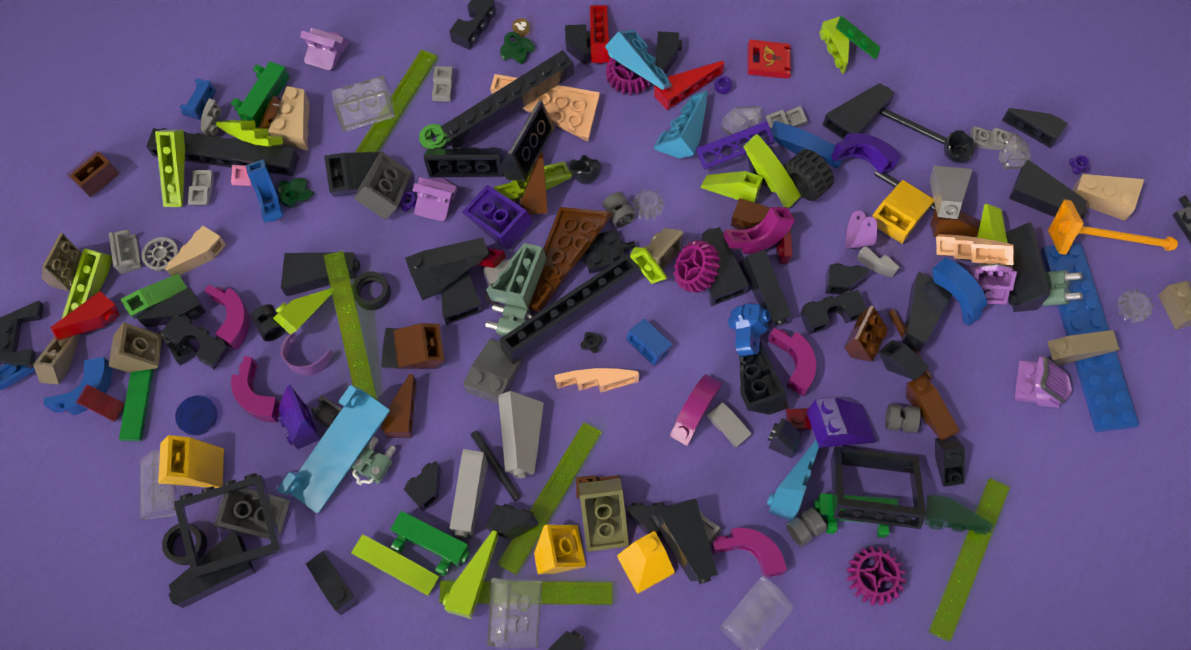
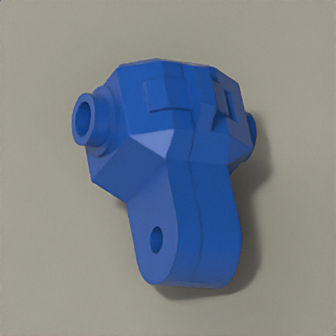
[728,303,771,357]

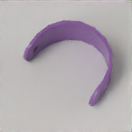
[845,210,877,248]
[280,333,333,376]

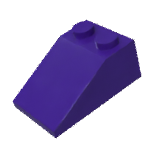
[462,185,533,250]
[278,385,320,449]
[806,397,876,448]

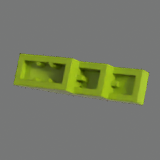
[216,120,283,147]
[743,134,801,208]
[494,161,571,202]
[351,534,439,596]

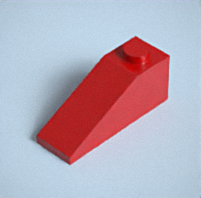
[50,291,120,340]

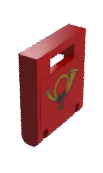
[747,39,791,79]

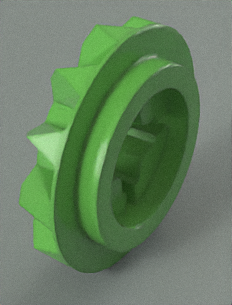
[419,124,447,149]

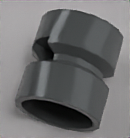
[602,192,636,228]
[885,403,920,434]
[786,507,827,547]

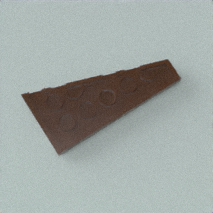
[528,207,612,312]

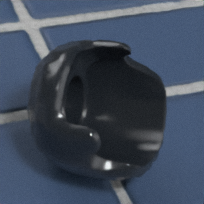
[944,130,974,163]
[569,155,602,184]

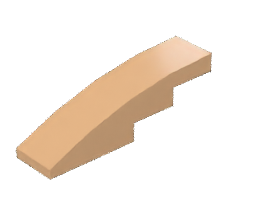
[936,234,1014,265]
[554,368,639,393]

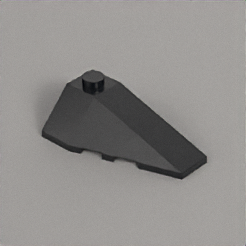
[405,237,489,300]
[739,341,789,415]

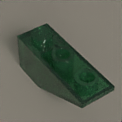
[925,495,993,535]

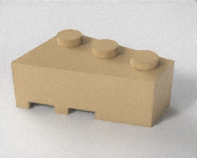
[268,86,309,150]
[1072,174,1144,221]

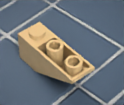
[165,225,226,276]

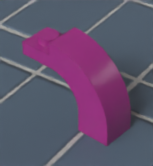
[723,207,795,254]
[204,285,250,351]
[768,328,816,397]
[231,356,280,423]
[670,374,723,446]
[711,528,787,579]

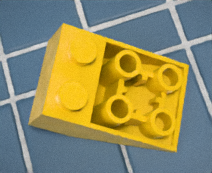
[870,180,934,244]
[158,435,224,488]

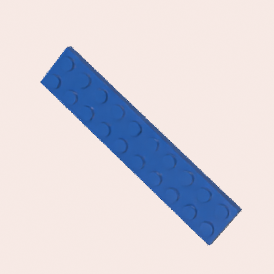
[1041,242,1139,433]

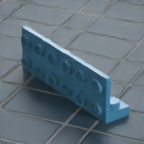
[277,385,390,513]

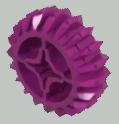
[606,58,650,96]
[673,240,721,293]
[846,546,906,606]

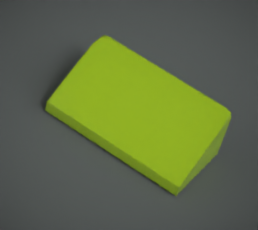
[630,247,667,284]

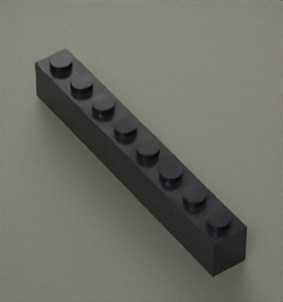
[441,50,574,148]
[146,128,299,176]
[499,254,639,364]

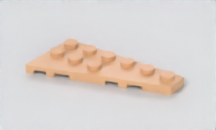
[490,74,600,142]

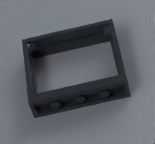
[831,446,926,529]
[174,473,284,578]

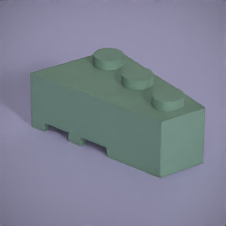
[486,243,547,309]

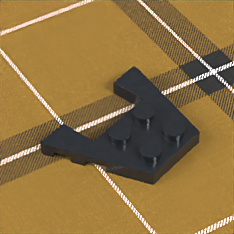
[0,301,43,368]

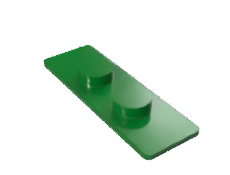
[836,16,880,59]

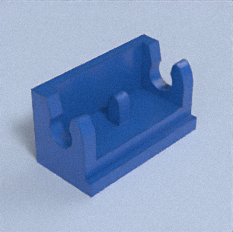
[179,78,216,120]
[626,318,672,366]

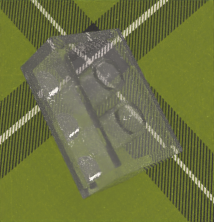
[331,76,395,132]
[140,450,183,520]
[719,575,794,650]
[487,578,542,649]

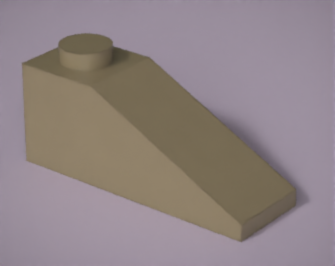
[1048,330,1120,366]
[33,334,81,385]

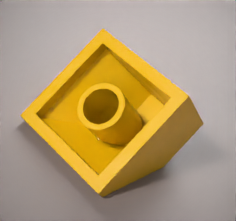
[534,525,586,574]
[617,531,675,594]

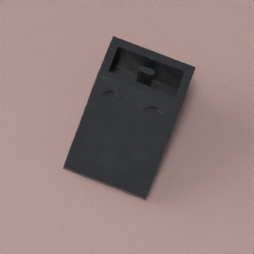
[324,152,384,197]

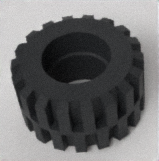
[784,149,834,201]

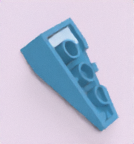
[605,29,672,90]
[653,91,708,159]
[766,440,819,521]

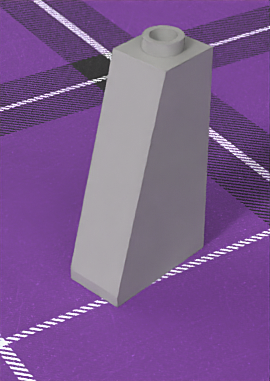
[929,165,972,219]
[498,391,544,478]
[450,449,488,538]

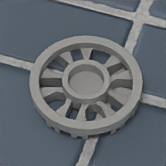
[142,237,179,272]

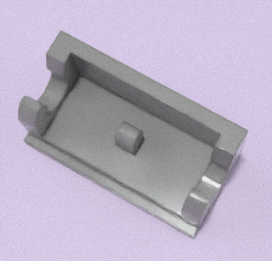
[108,230,142,274]

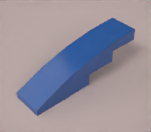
[767,121,842,169]

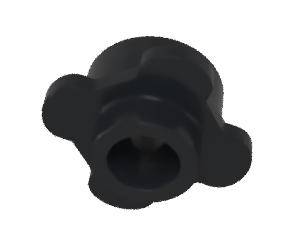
[580,332,603,353]

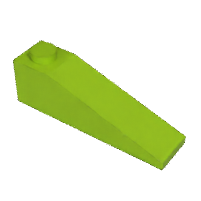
[155,129,185,207]
[62,248,112,318]
[443,531,499,619]

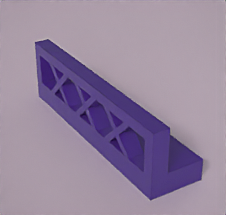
[696,121,775,170]

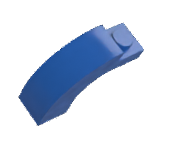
[246,159,284,223]
[932,257,987,326]
[44,357,112,415]

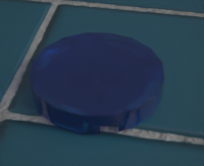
[175,395,218,436]

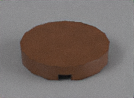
[259,95,281,128]

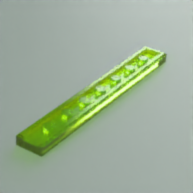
[355,49,437,152]
[324,251,378,400]
[498,422,601,575]
[928,478,1010,642]
[439,581,612,605]

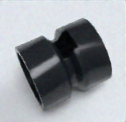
[250,304,286,342]

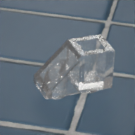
[721,106,763,135]
[999,133,1031,169]

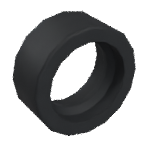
[352,271,391,310]
[162,523,207,566]

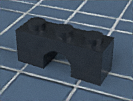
[449,0,496,50]
[800,290,867,335]
[161,314,228,370]

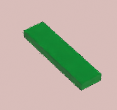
[119,369,154,441]

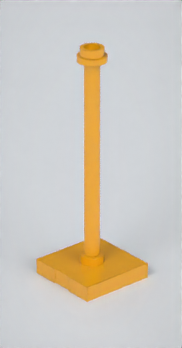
[1047,199,1178,255]

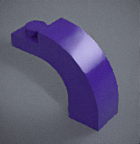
[831,133,901,174]

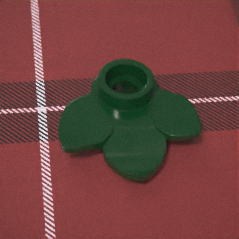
[500,32,535,64]
[277,178,314,207]

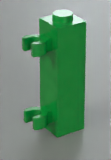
[230,61,290,127]
[813,493,898,538]
[390,511,471,577]

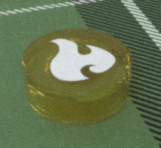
[512,18,530,36]

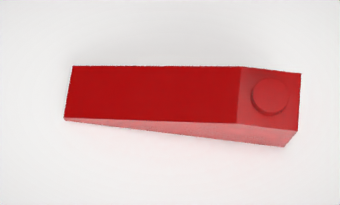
[590,5,609,64]
[654,61,725,111]

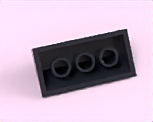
[500,100,555,181]
[423,147,504,178]
[1006,222,1051,312]

